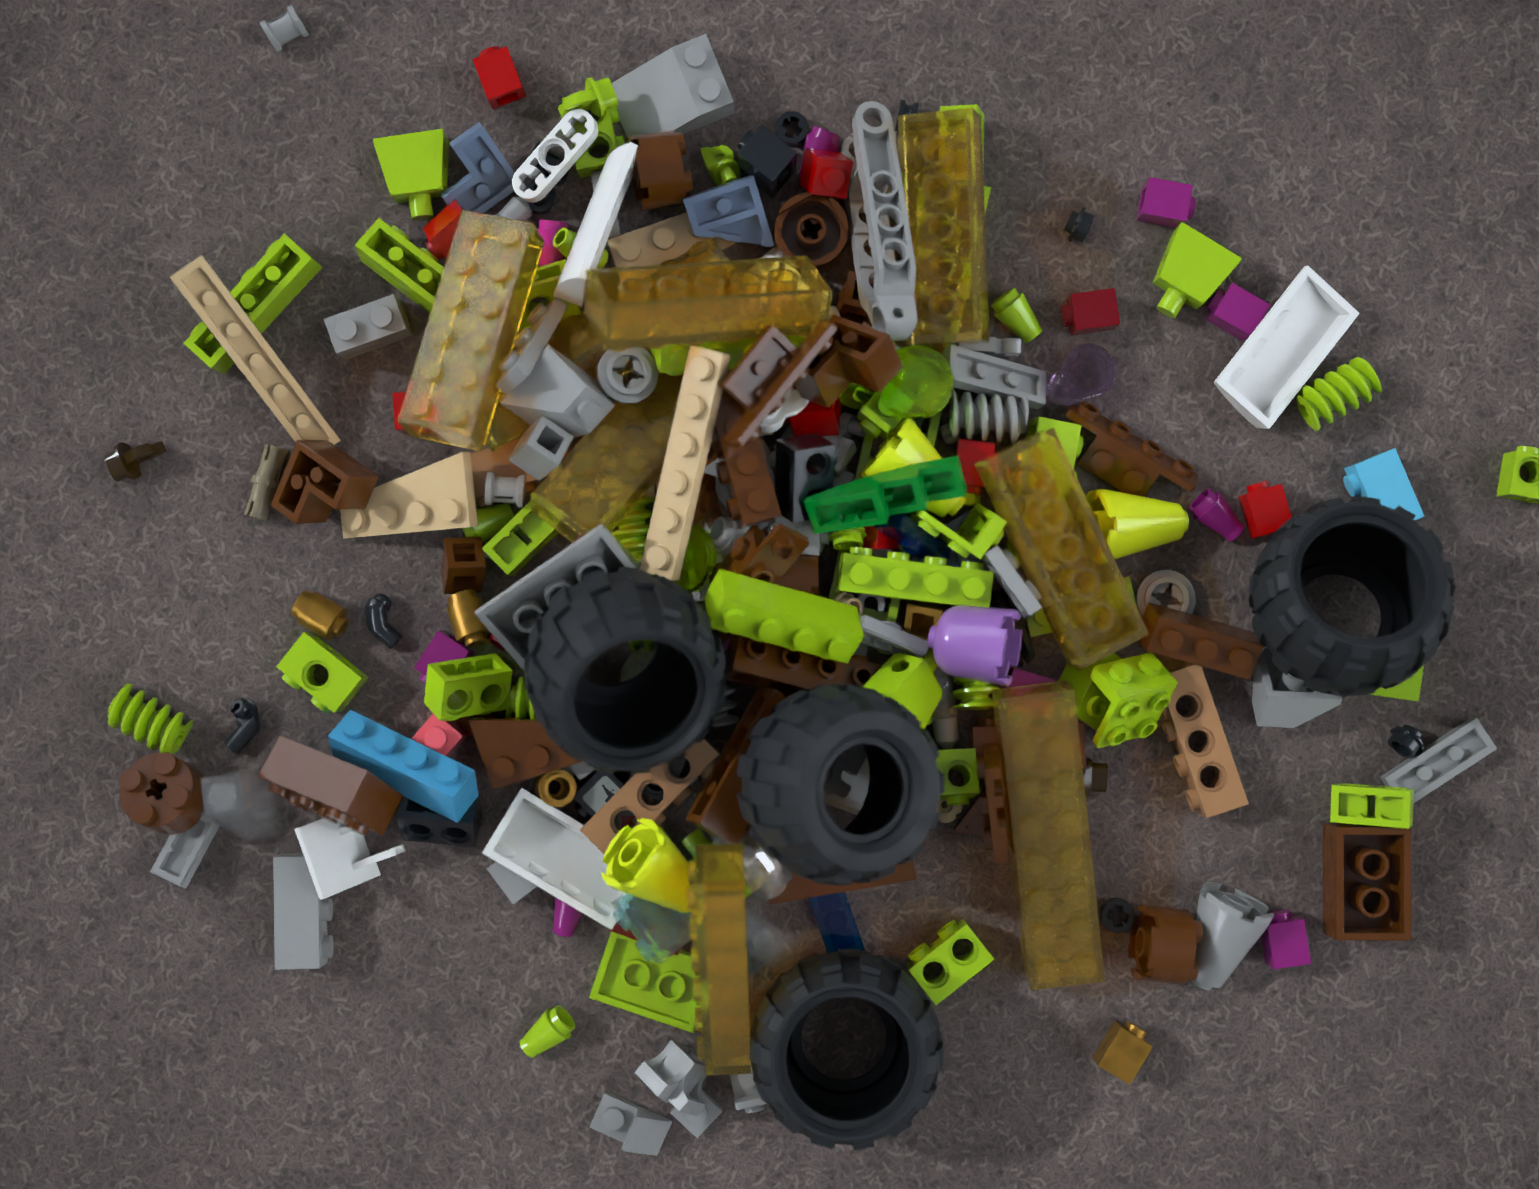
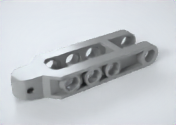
[839,101,917,341]

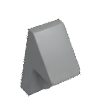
[590,1091,672,1156]

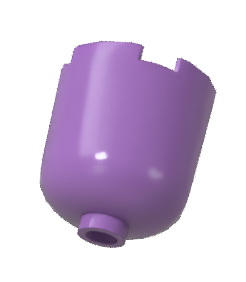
[928,605,1022,686]

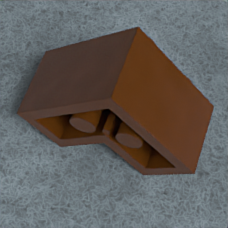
[796,315,903,408]
[271,440,379,524]

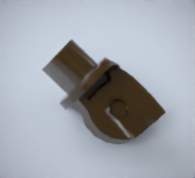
[105,442,167,482]
[1053,757,1108,797]

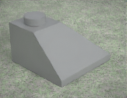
[499,345,615,438]
[1252,646,1342,728]

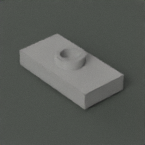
[860,615,929,657]
[150,812,222,888]

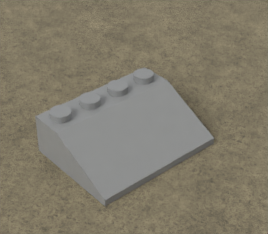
[474,523,640,670]

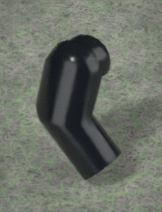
[365,593,403,649]
[224,698,260,754]

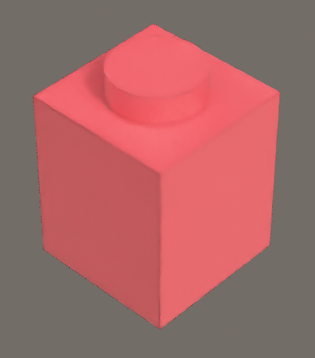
[411,714,469,757]

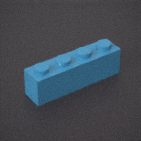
[328,710,479,823]

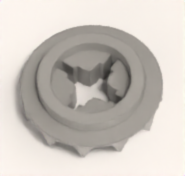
[597,343,658,404]
[1136,570,1196,617]

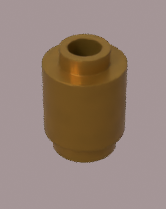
[446,589,490,647]
[291,590,350,641]
[534,769,576,807]

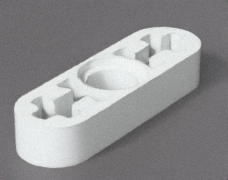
[512,109,598,203]

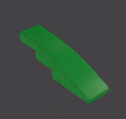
[804,456,967,534]

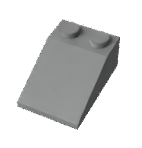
[612,34,735,139]

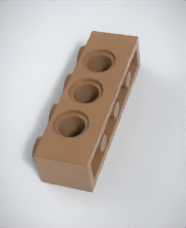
[1161,663,1249,818]
[580,737,720,854]

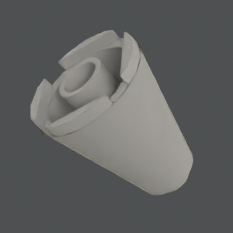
[1191,882,1274,990]

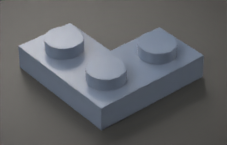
[440,122,515,219]

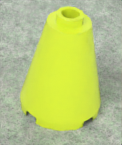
[860,417,966,517]
[1081,488,1189,563]
[602,818,705,913]

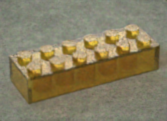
[898,108,990,348]
[397,210,545,451]
[584,255,832,352]
[530,367,684,543]
[974,428,1149,668]
[688,844,751,1075]

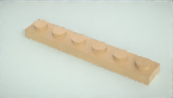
[170,255,341,445]
[640,345,731,581]

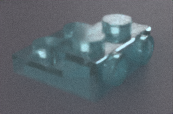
[611,893,716,963]

